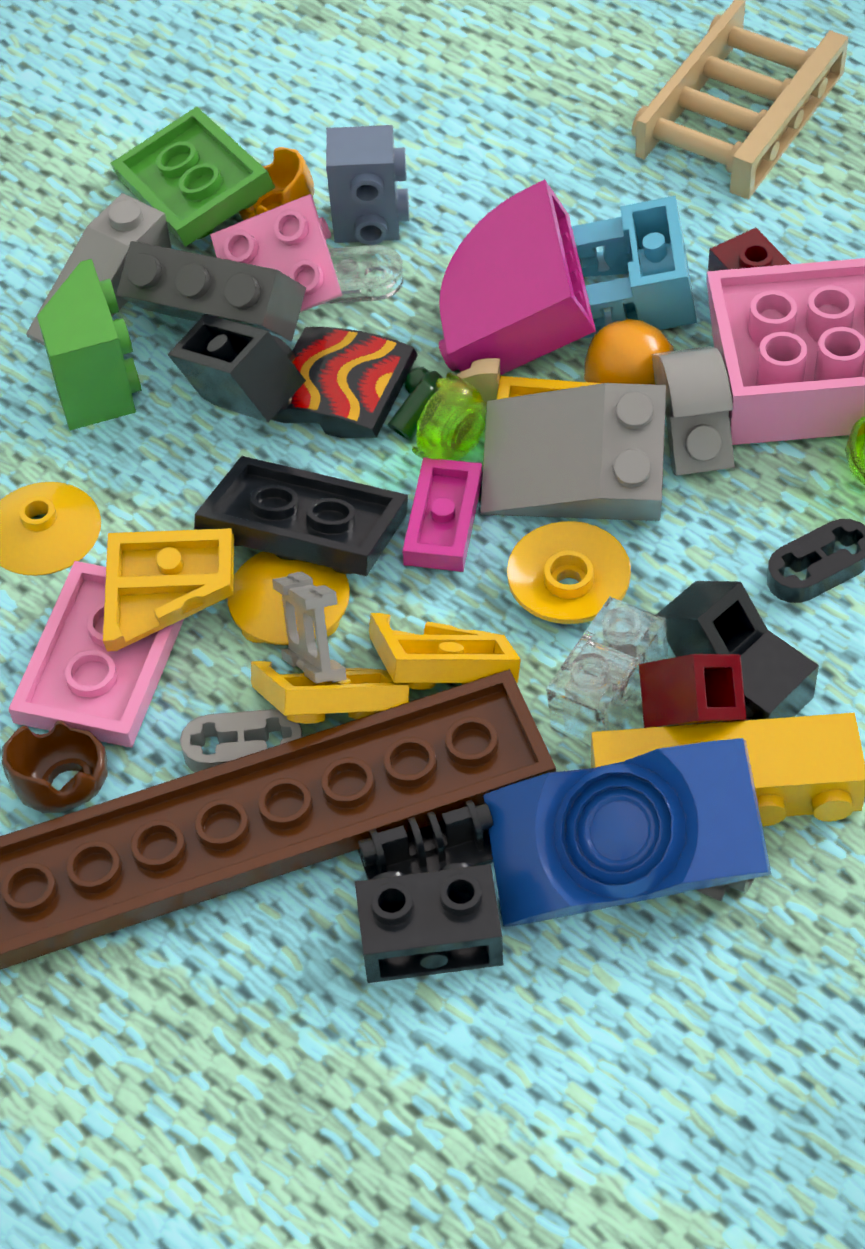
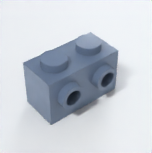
[326,125,409,245]

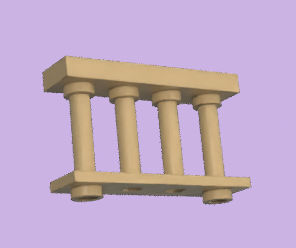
[632,0,849,200]

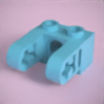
[572,196,697,338]

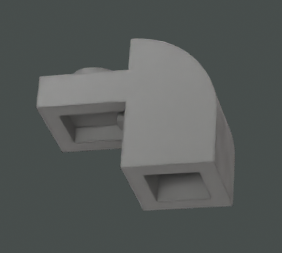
[652,346,735,476]

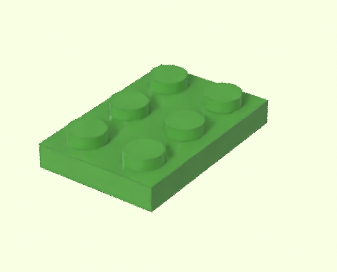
[110,106,275,247]

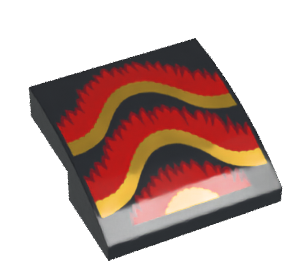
[271,327,418,438]

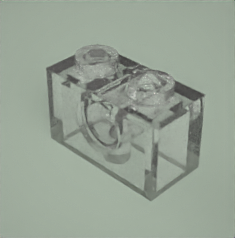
[546,597,668,748]

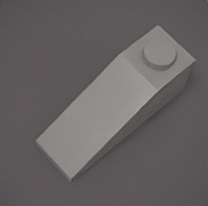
[26,193,172,346]

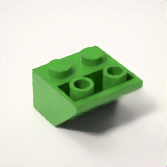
[37,259,142,431]

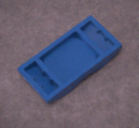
[483,738,772,927]

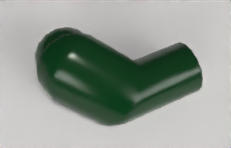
[388,367,446,442]

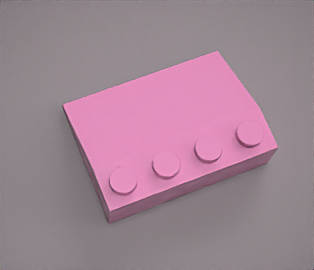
[706,258,865,445]

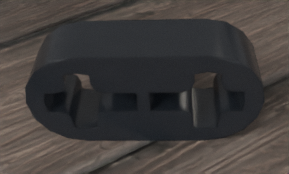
[767,519,865,603]

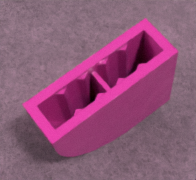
[439,179,596,376]

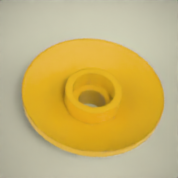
[0,482,101,576]
[507,521,631,624]

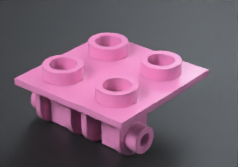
[210,194,343,312]

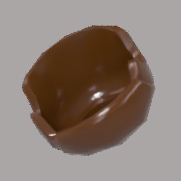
[2,721,108,813]

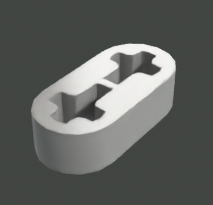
[180,709,303,772]

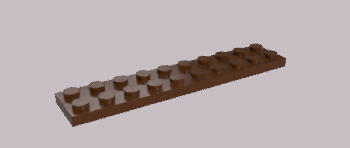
[0,669,556,970]

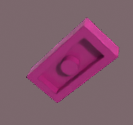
[402,457,482,572]

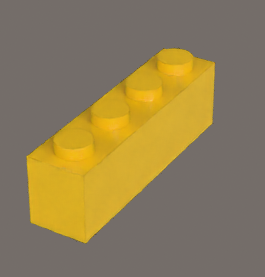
[591,712,865,826]

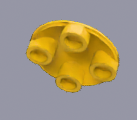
[227,551,350,645]

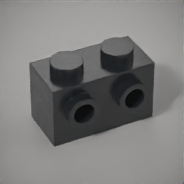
[167,314,306,422]
[355,863,503,983]

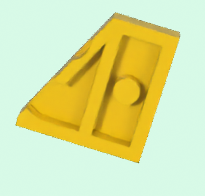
[369,613,521,690]
[251,661,409,724]

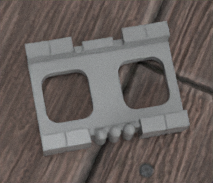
[272,572,347,684]

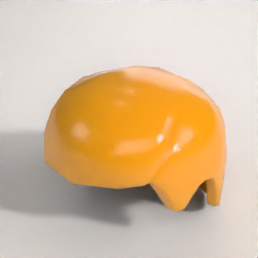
[238,147,315,221]
[584,319,674,385]

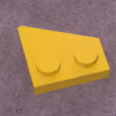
[103,528,234,652]

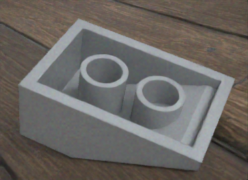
[480,383,666,521]

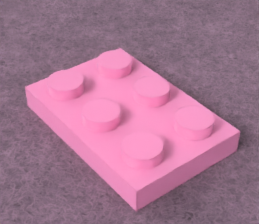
[8,561,185,748]

